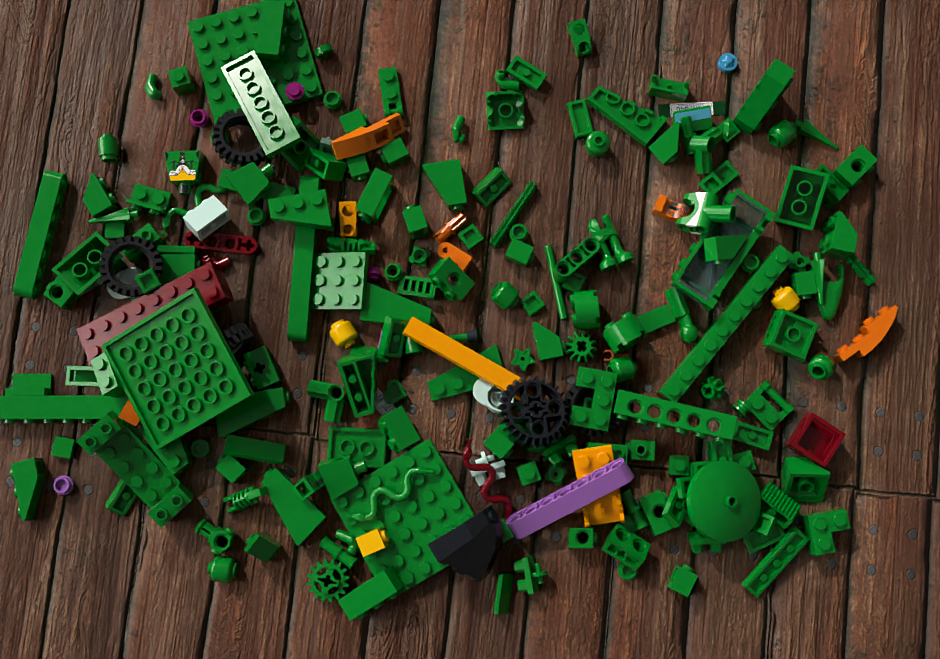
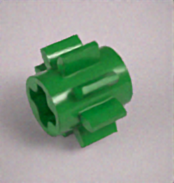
[700,376,726,401]

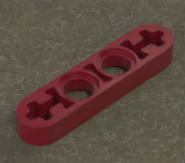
[184,231,259,256]

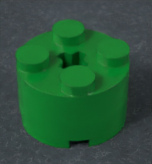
[570,290,600,330]
[602,311,648,355]

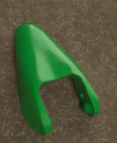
[810,263,845,321]

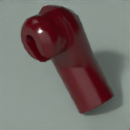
[202,255,232,269]

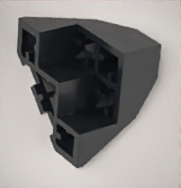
[428,505,503,583]

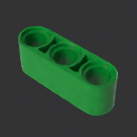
[552,237,600,283]

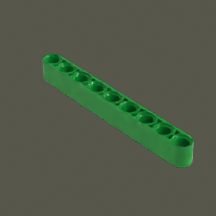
[287,175,321,342]

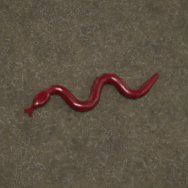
[463,438,513,520]

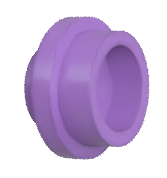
[53,475,74,495]

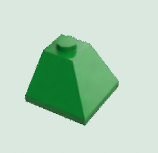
[280,116,320,173]
[782,457,830,502]

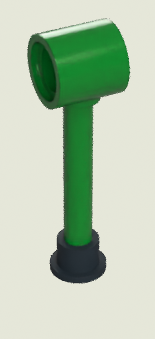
[404,328,478,355]

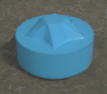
[717,53,737,73]

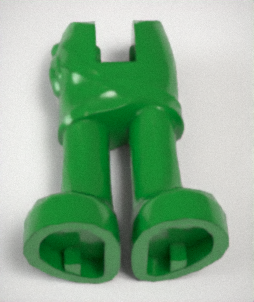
[588,214,635,272]

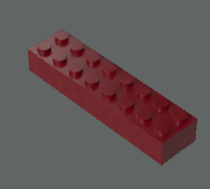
[76,262,234,365]

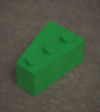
[337,347,378,418]

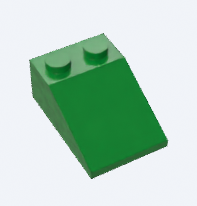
[51,231,127,297]

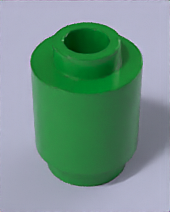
[98,134,119,163]

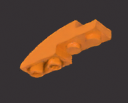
[331,113,405,160]
[833,305,898,363]

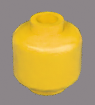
[771,286,800,313]
[329,319,358,349]

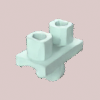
[470,451,506,486]

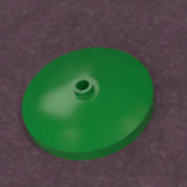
[686,460,761,542]

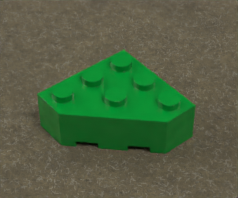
[732,59,795,135]

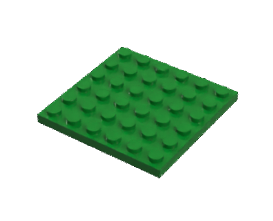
[187,0,324,124]
[101,287,254,450]
[330,438,474,601]

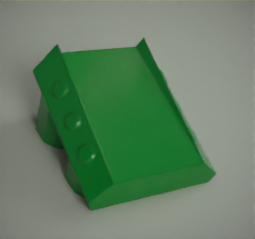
[486,90,525,130]

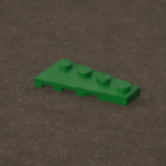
[427,344,502,401]

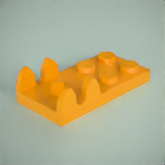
[572,444,625,528]

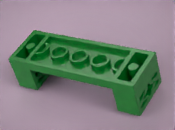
[76,410,195,528]

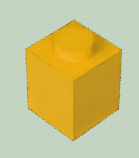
[355,527,389,557]

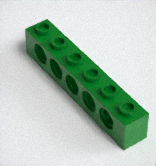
[613,390,737,443]

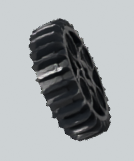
[497,375,570,448]

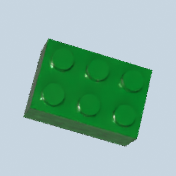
[774,165,830,231]

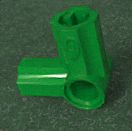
[690,127,723,174]
[307,379,348,423]

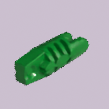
[327,237,376,255]
[223,485,268,514]

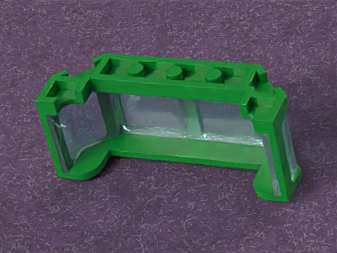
[670,188,776,311]

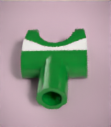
[675,192,736,234]

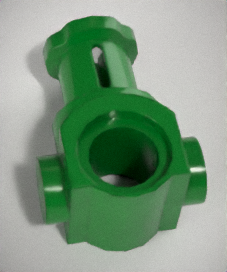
[194,518,237,556]

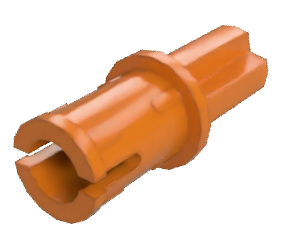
[433,213,467,244]

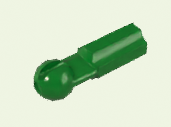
[664,287,698,343]

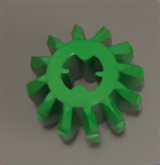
[564,331,597,364]

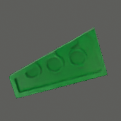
[586,86,668,147]

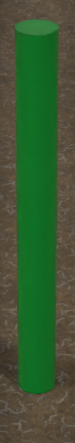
[544,245,568,320]

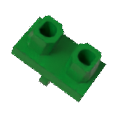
[543,434,578,468]
[687,529,727,553]
[514,555,548,594]

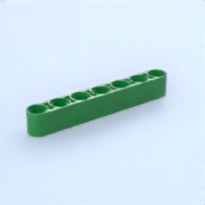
[13,170,68,299]

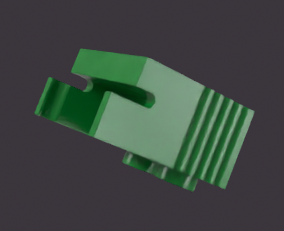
[761,309,819,363]

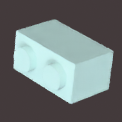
[183,195,231,241]

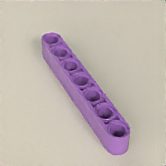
[506,458,634,539]

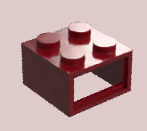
[785,412,846,467]

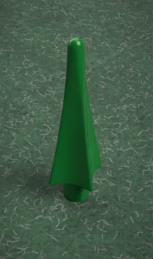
[793,118,838,150]
[88,207,140,224]
[811,252,825,306]

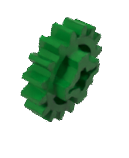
[306,558,350,602]

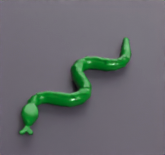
[160,169,234,237]
[345,467,434,522]

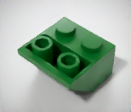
[818,211,858,260]

